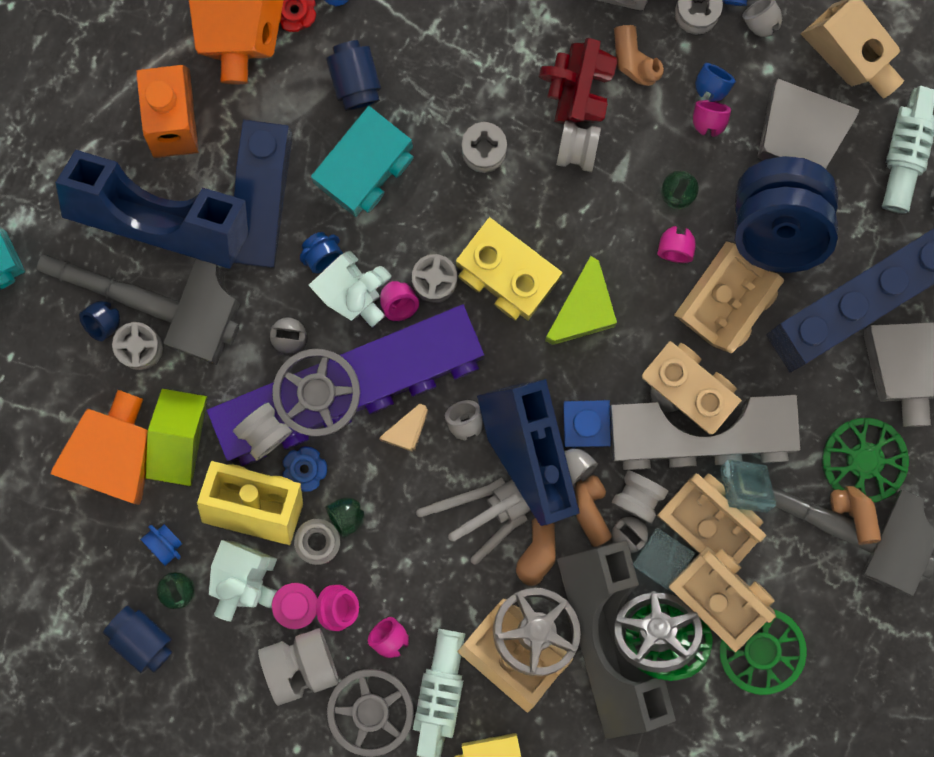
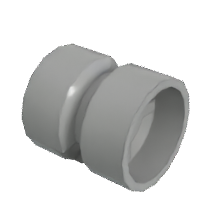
[258,628,339,706]

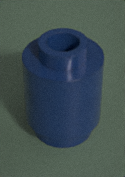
[326,40,381,111]
[103,605,173,674]

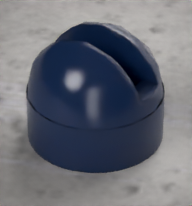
[79,301,120,342]

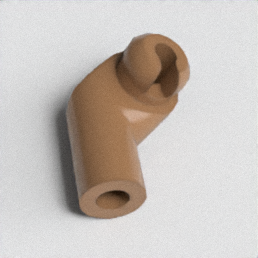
[574,475,612,547]

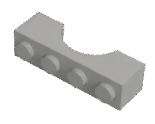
[610,395,800,470]

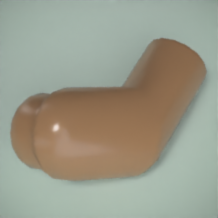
[614,25,664,86]
[830,486,881,545]
[516,518,556,586]

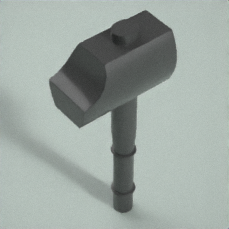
[37,254,241,365]
[734,472,934,597]

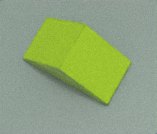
[545,256,617,345]
[146,389,208,486]

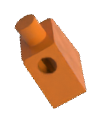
[189,0,284,84]
[137,65,199,158]
[51,390,148,505]

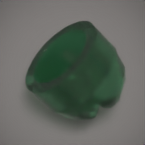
[661,171,699,209]
[325,497,365,538]
[157,572,195,609]

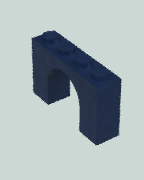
[766,228,934,373]

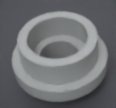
[294,519,340,565]

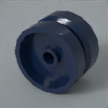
[734,156,838,273]

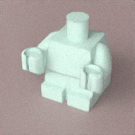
[309,251,392,328]
[209,540,277,622]

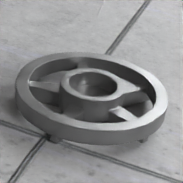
[272,349,360,436]
[493,588,581,676]
[614,591,702,672]
[327,669,414,757]

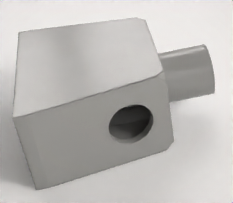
[758,79,859,169]
[864,322,934,427]

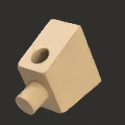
[801,0,904,99]

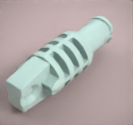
[882,86,934,214]
[413,629,466,757]

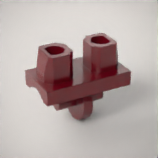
[538,38,618,125]

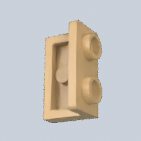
[674,241,784,353]
[642,341,742,434]
[656,473,767,564]
[669,546,776,653]
[457,599,573,713]

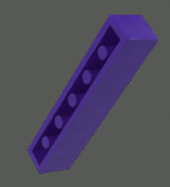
[207,304,485,467]

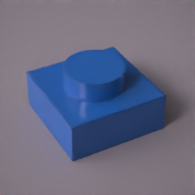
[563,400,611,448]

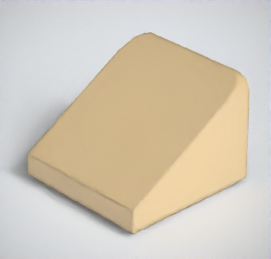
[379,404,428,452]

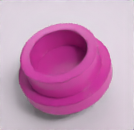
[272,583,317,629]
[316,585,359,631]

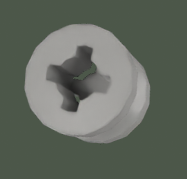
[675,0,723,35]
[556,120,601,172]
[461,122,507,173]
[412,254,457,303]
[112,322,163,371]
[233,402,293,461]
[611,470,668,524]

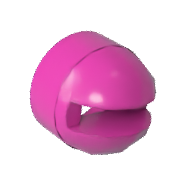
[693,100,731,137]
[657,226,696,263]
[379,281,419,321]
[368,617,409,658]

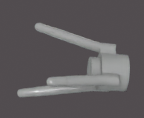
[416,477,531,565]

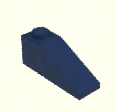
[234,120,293,269]
[477,379,580,526]

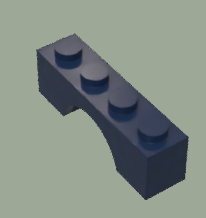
[55,149,248,269]

